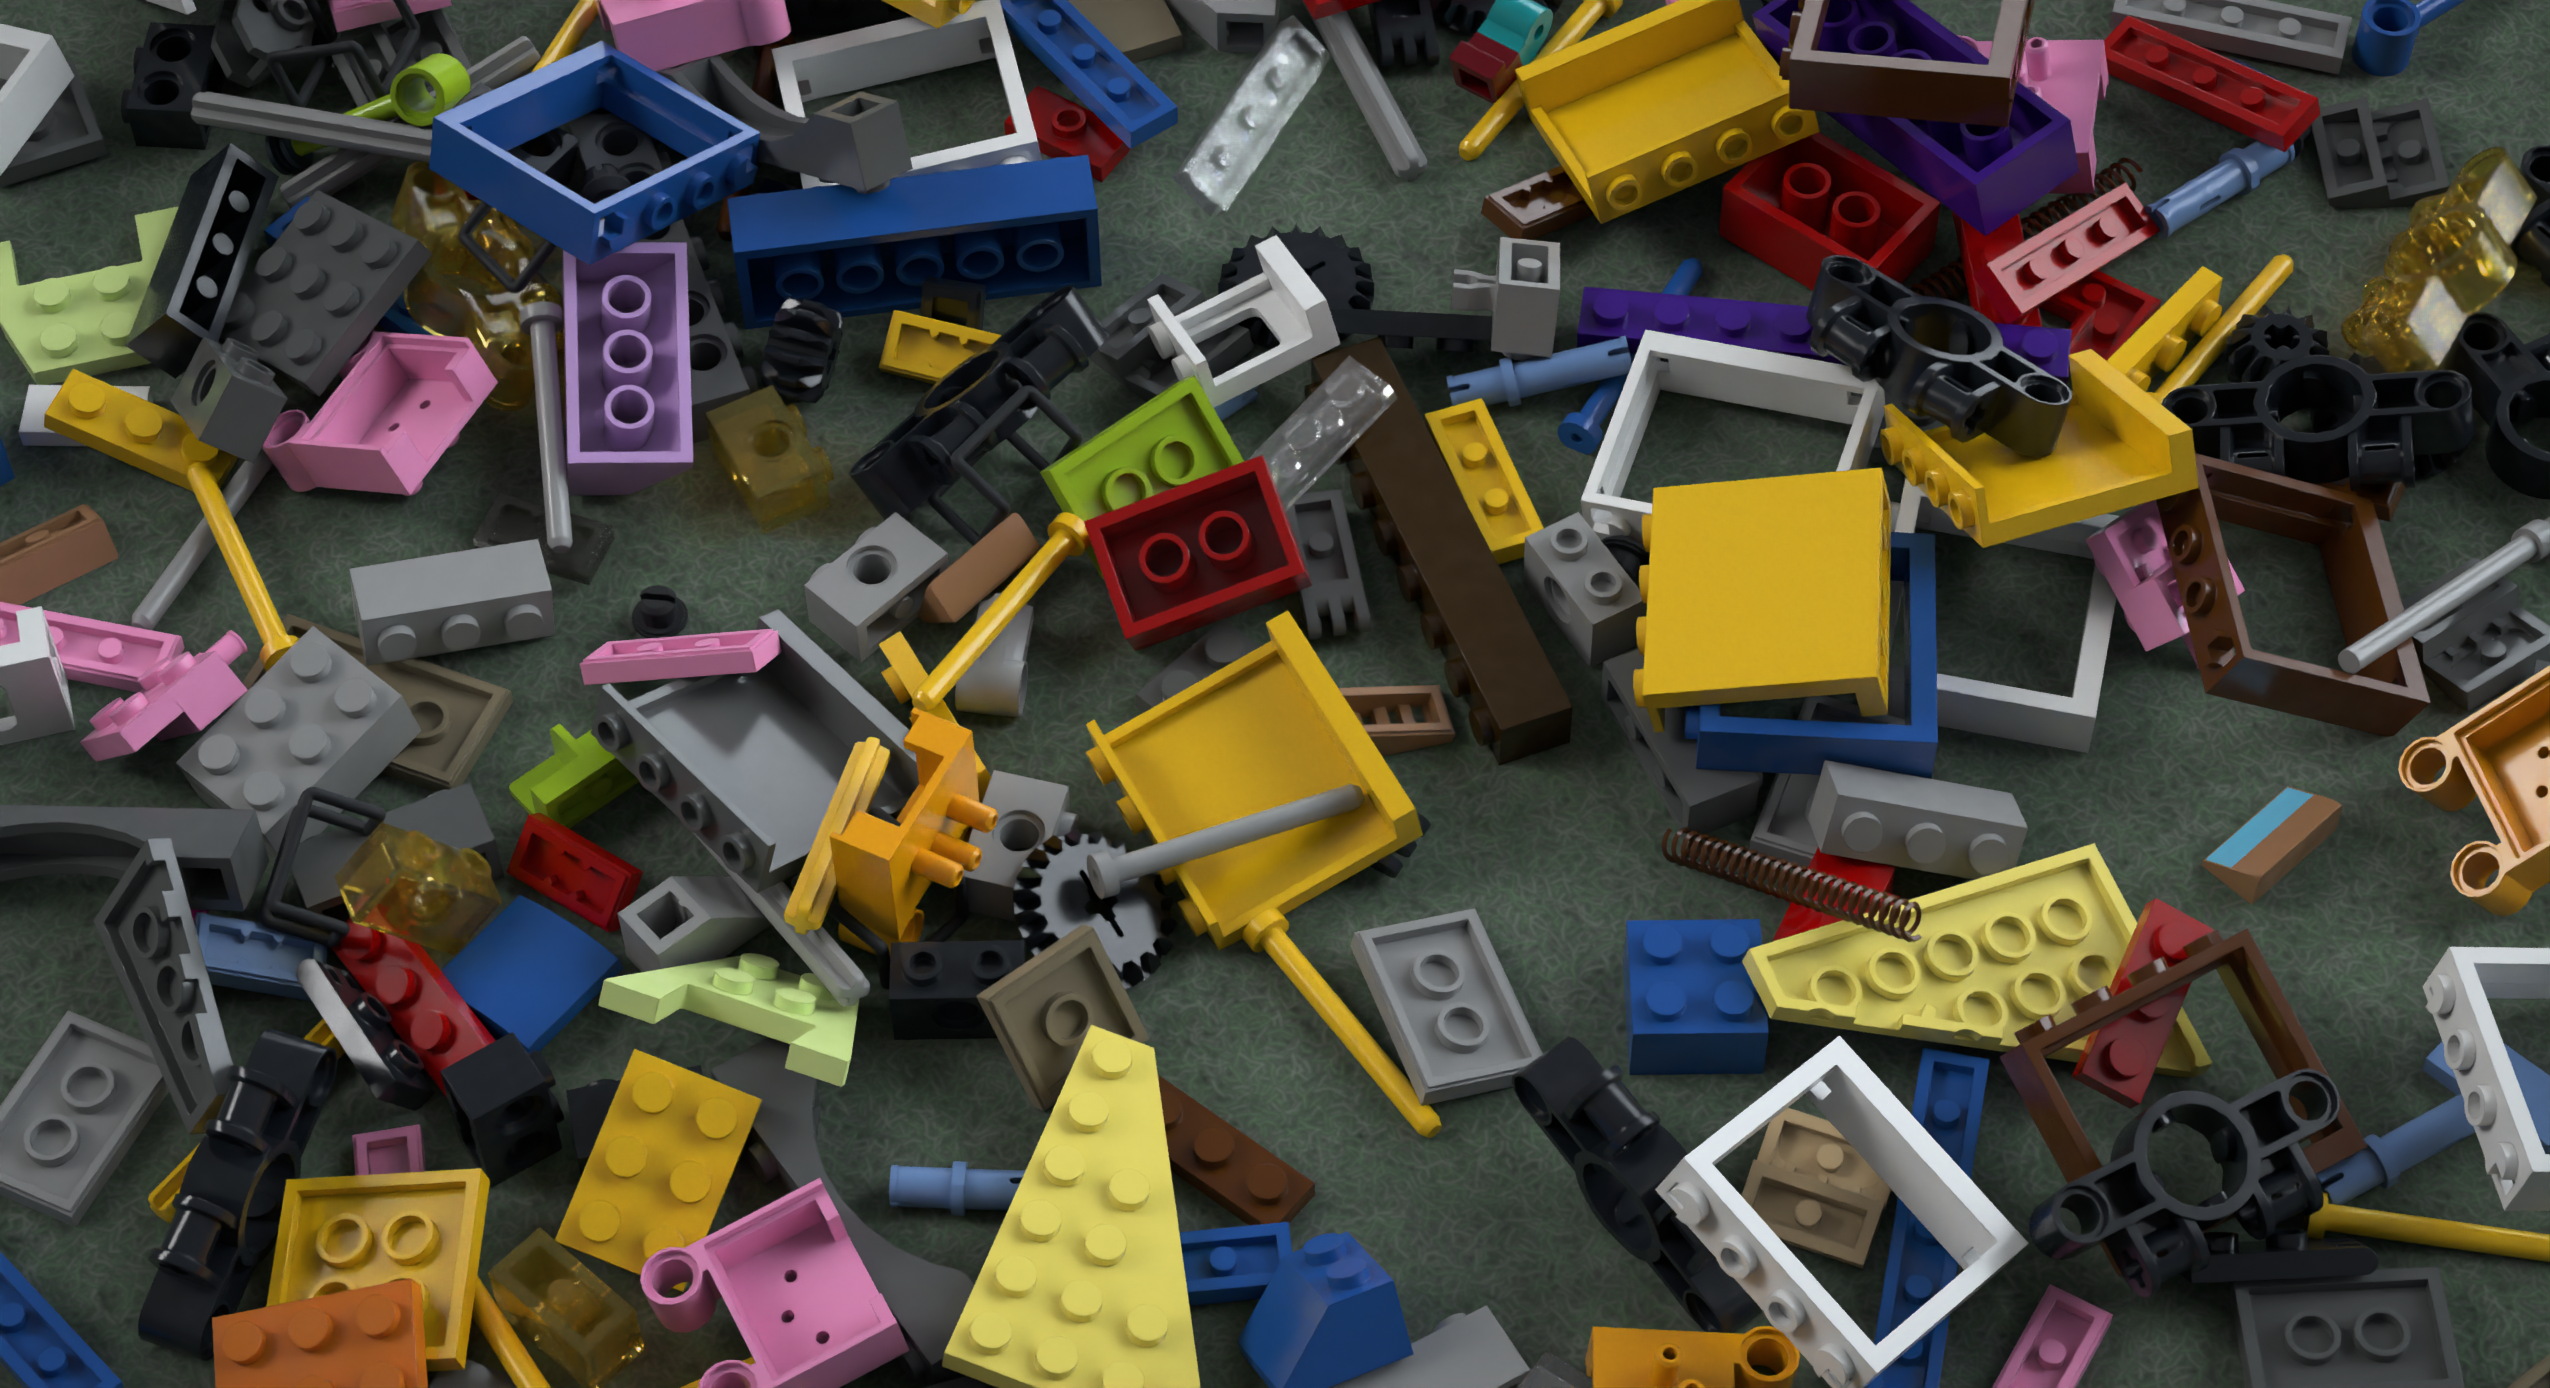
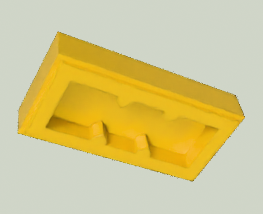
[879,310,1002,384]

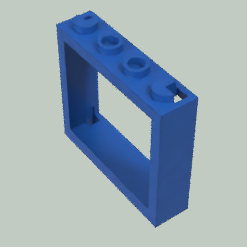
[429,41,760,265]
[1684,532,1938,779]

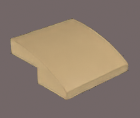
[1741,1108,1892,1269]

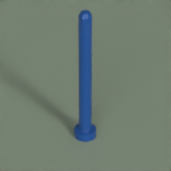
[1558,258,1703,455]

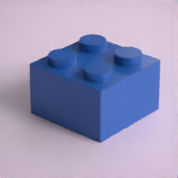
[1623,919,1769,1075]

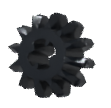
[761,298,843,403]
[2224,305,2330,383]

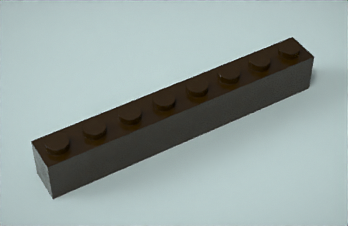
[1304,337,1572,766]

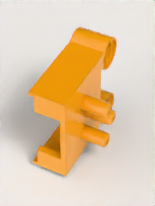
[2398,665,2550,916]
[829,707,998,955]
[1585,1326,1800,1388]

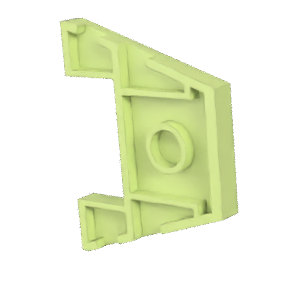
[0,206,179,385]
[598,953,860,1087]

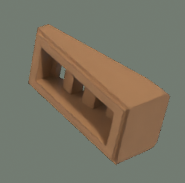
[1339,685,1455,756]

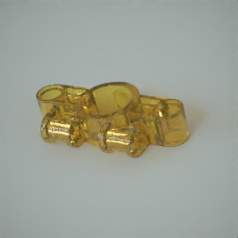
[2341,146,2537,373]
[391,161,564,411]

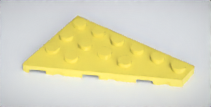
[1742,843,2212,1077]
[942,1025,1201,1388]

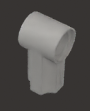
[955,593,1034,718]

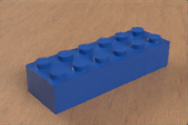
[727,155,1102,330]

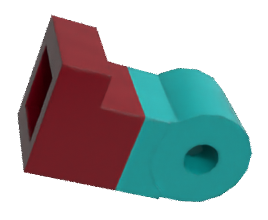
[1449,0,1553,104]

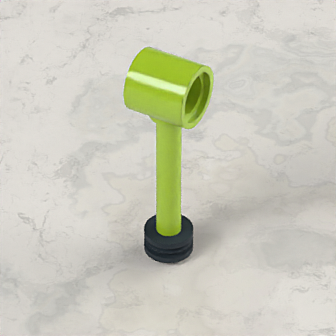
[265,53,471,175]

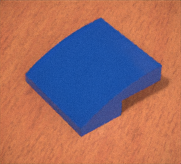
[441,895,624,1053]

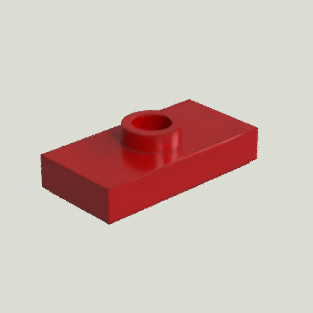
[1004,85,1131,182]
[506,813,643,932]

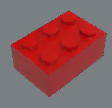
[1719,132,1941,290]
[1084,455,1313,651]

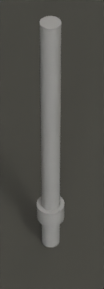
[2338,516,2550,674]

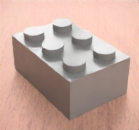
[176,626,422,859]

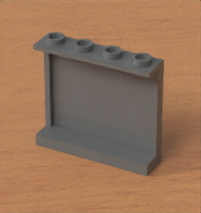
[591,609,919,893]

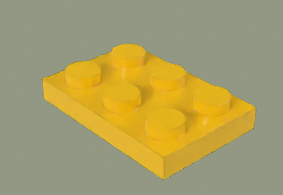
[555,1049,762,1293]

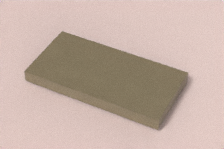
[226,614,513,792]

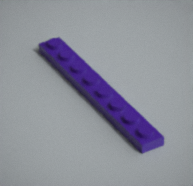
[1577,286,2072,385]

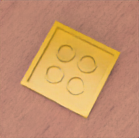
[266,1168,490,1372]

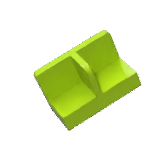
[509,724,639,829]

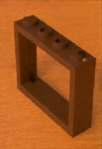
[1779,0,2035,127]
[2156,453,2431,737]
[2000,928,2368,1276]

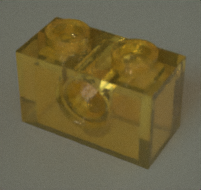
[705,385,834,534]
[334,822,502,956]
[488,1227,645,1388]

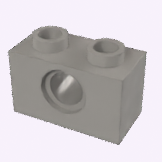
[804,512,949,662]
[1523,512,1646,668]
[963,770,1079,922]

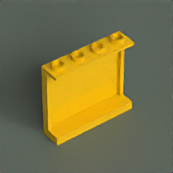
[1515,0,1820,224]
[1880,349,2199,548]
[1633,467,1892,733]
[1085,610,1423,951]

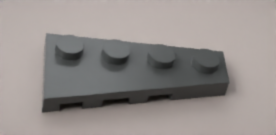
[93,838,233,1135]

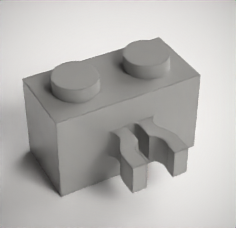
[1451,237,1560,361]

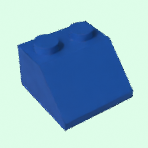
[1237,1231,1414,1388]

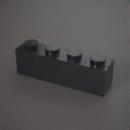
[125,143,279,379]

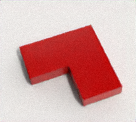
[2039,271,2161,375]

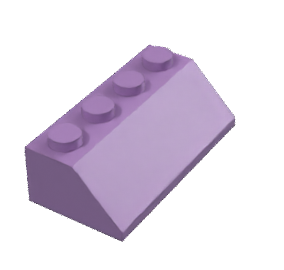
[563,242,693,495]

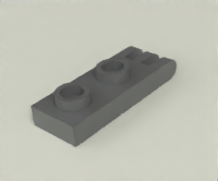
[1280,488,1371,640]

